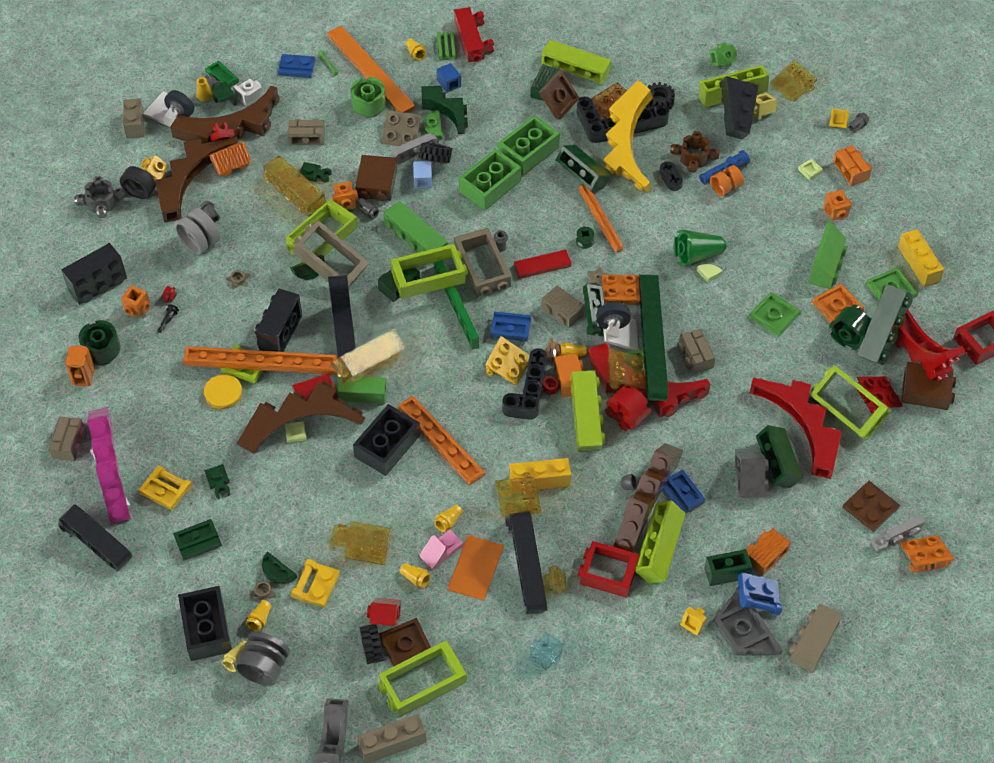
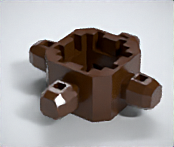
[670,131,720,173]

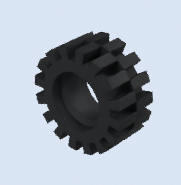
[645,82,675,110]
[419,142,452,164]
[359,624,384,665]

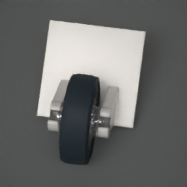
[143,90,195,127]
[596,302,639,351]

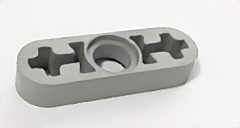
[390,133,439,164]

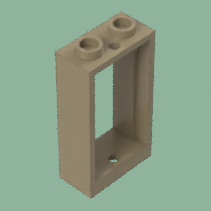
[292,220,369,288]
[454,228,511,297]

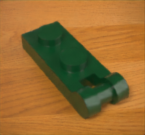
[583,284,604,337]

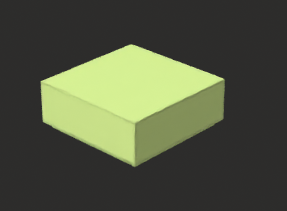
[798,159,823,180]
[285,421,307,443]

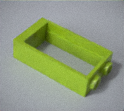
[285,199,358,256]
[390,244,468,299]
[810,365,892,440]
[377,640,467,717]

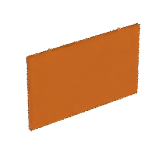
[447,535,504,601]

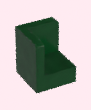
[210,81,237,106]

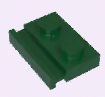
[173,519,222,561]

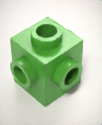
[709,42,737,68]

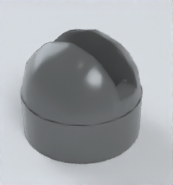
[620,474,636,490]

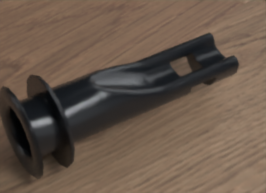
[157,304,179,333]

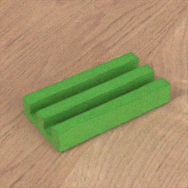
[437,31,456,60]

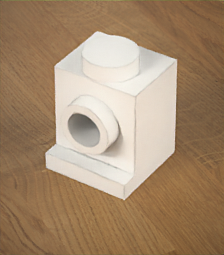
[234,79,262,106]

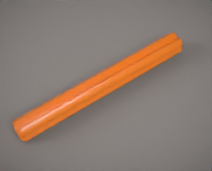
[579,184,623,253]

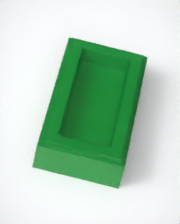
[205,60,239,87]

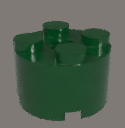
[829,305,872,350]
[78,320,121,365]

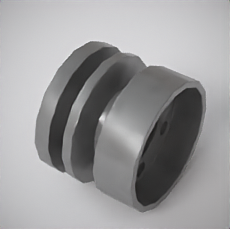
[234,632,290,686]

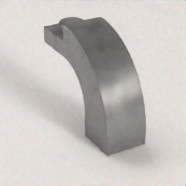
[316,698,349,763]

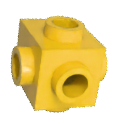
[140,155,168,180]

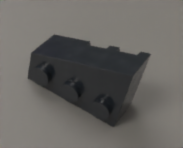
[719,76,759,139]

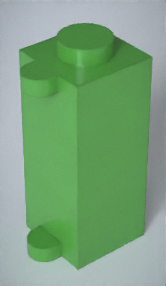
[335,376,387,404]

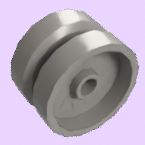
[174,208,220,255]

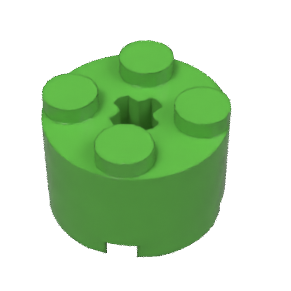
[351,77,386,118]

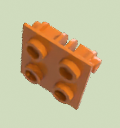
[602,274,640,306]
[899,535,954,573]

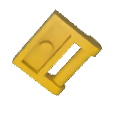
[139,465,193,511]
[290,559,340,608]

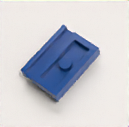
[278,54,316,78]
[490,311,531,342]
[662,470,705,512]

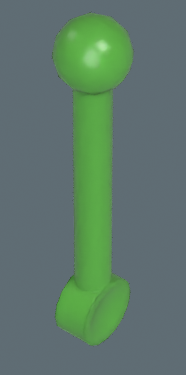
[318,50,338,75]

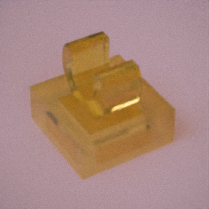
[330,524,354,548]
[543,565,567,593]

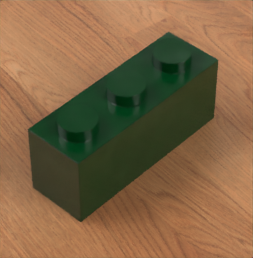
[555,144,611,191]
[756,425,803,488]

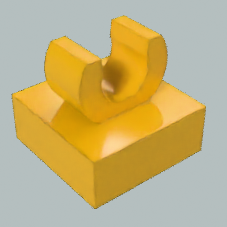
[829,108,849,128]
[680,606,707,636]

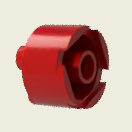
[605,385,651,432]

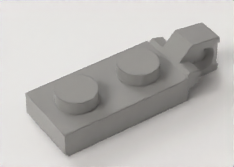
[870,516,925,552]

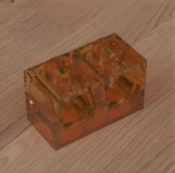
[591,82,627,119]

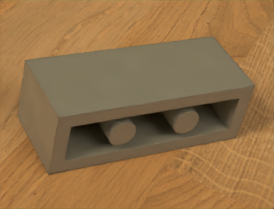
[789,603,842,673]
[356,714,426,763]

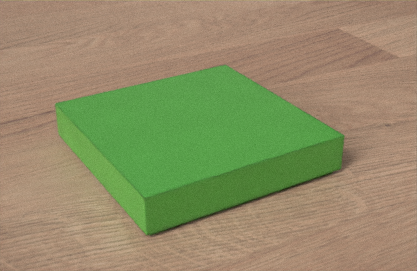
[866,267,918,301]
[749,292,801,337]

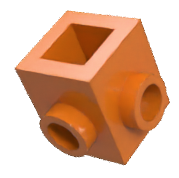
[332,181,358,210]
[823,190,852,221]
[121,285,151,318]

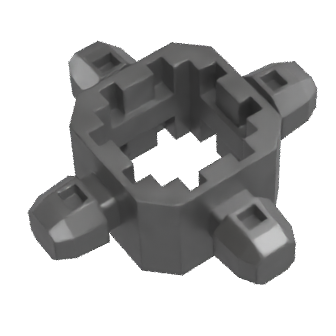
[74,175,126,218]

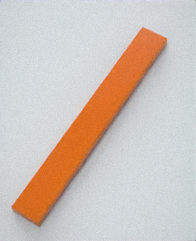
[327,26,415,113]
[183,346,338,375]

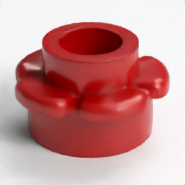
[161,286,177,303]
[542,377,559,395]

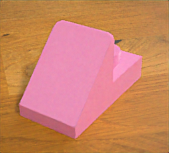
[419,530,463,570]

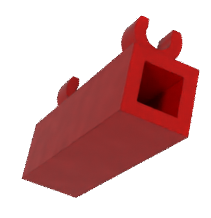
[454,7,494,63]

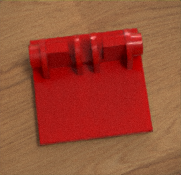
[857,376,903,413]

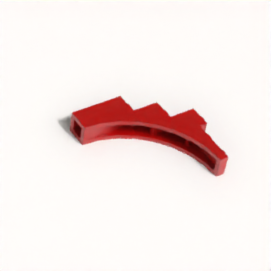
[895,309,965,381]
[588,343,711,418]
[749,377,842,479]

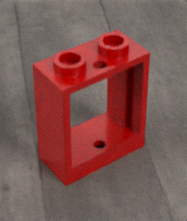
[953,311,994,365]
[577,541,640,598]

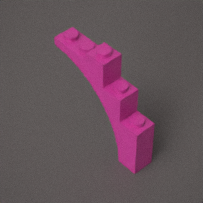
[87,407,131,524]

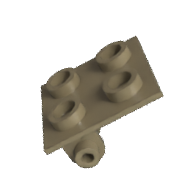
[381,110,421,149]

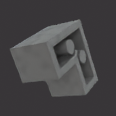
[735,449,768,498]

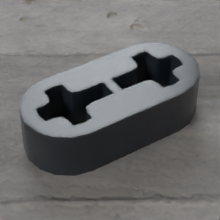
[659,161,683,191]

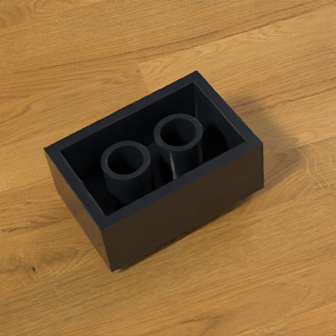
[61,243,127,305]
[254,288,303,352]
[353,404,421,476]
[178,586,232,661]

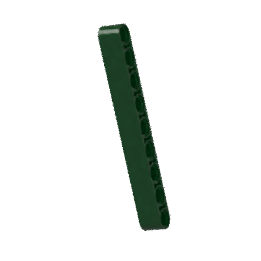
[639,274,668,401]

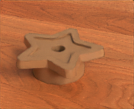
[545,338,560,362]

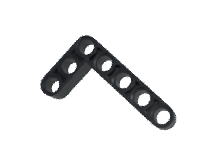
[576,96,669,143]
[328,275,359,376]
[505,511,547,614]

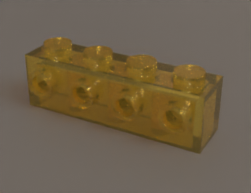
[263,155,326,217]
[331,329,406,383]

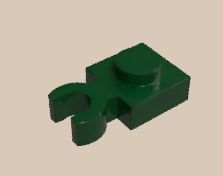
[299,162,332,182]
[204,464,231,499]

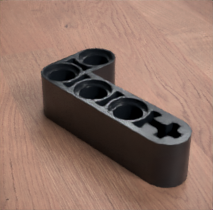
[502,348,547,420]
[58,504,133,571]

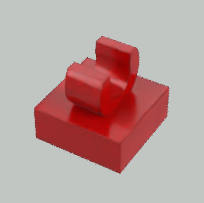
[210,122,235,142]

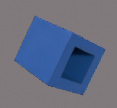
[436,63,461,93]

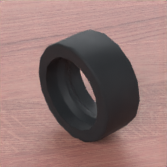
[119,166,156,199]

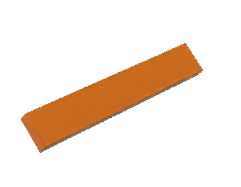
[398,396,485,486]

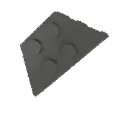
[714,586,783,655]

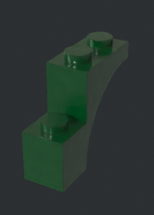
[421,86,468,134]

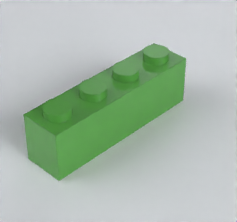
[383,201,448,264]

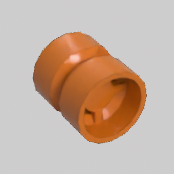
[710,165,744,196]

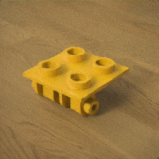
[485,336,529,385]

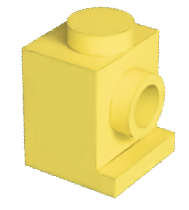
[753,93,777,120]

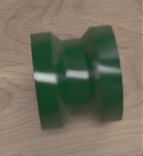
[576,226,594,249]

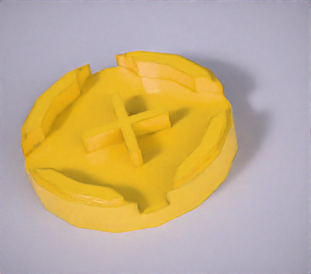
[204,374,242,410]

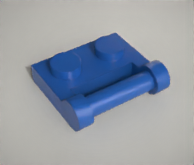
[738,572,782,615]

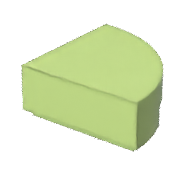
[696,264,722,282]

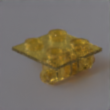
[770,59,817,103]
[608,348,645,390]
[495,472,542,517]
[344,521,391,565]

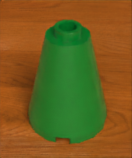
[673,229,727,266]

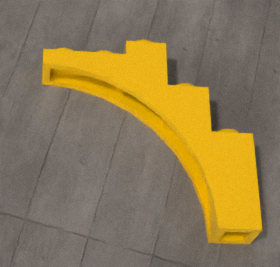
[603,80,653,193]

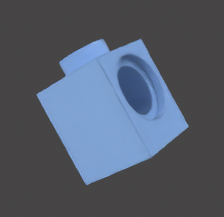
[413,161,432,189]

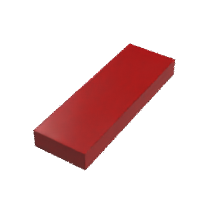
[514,249,572,279]

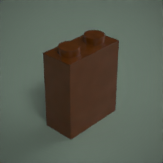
[355,155,397,201]
[901,361,956,410]

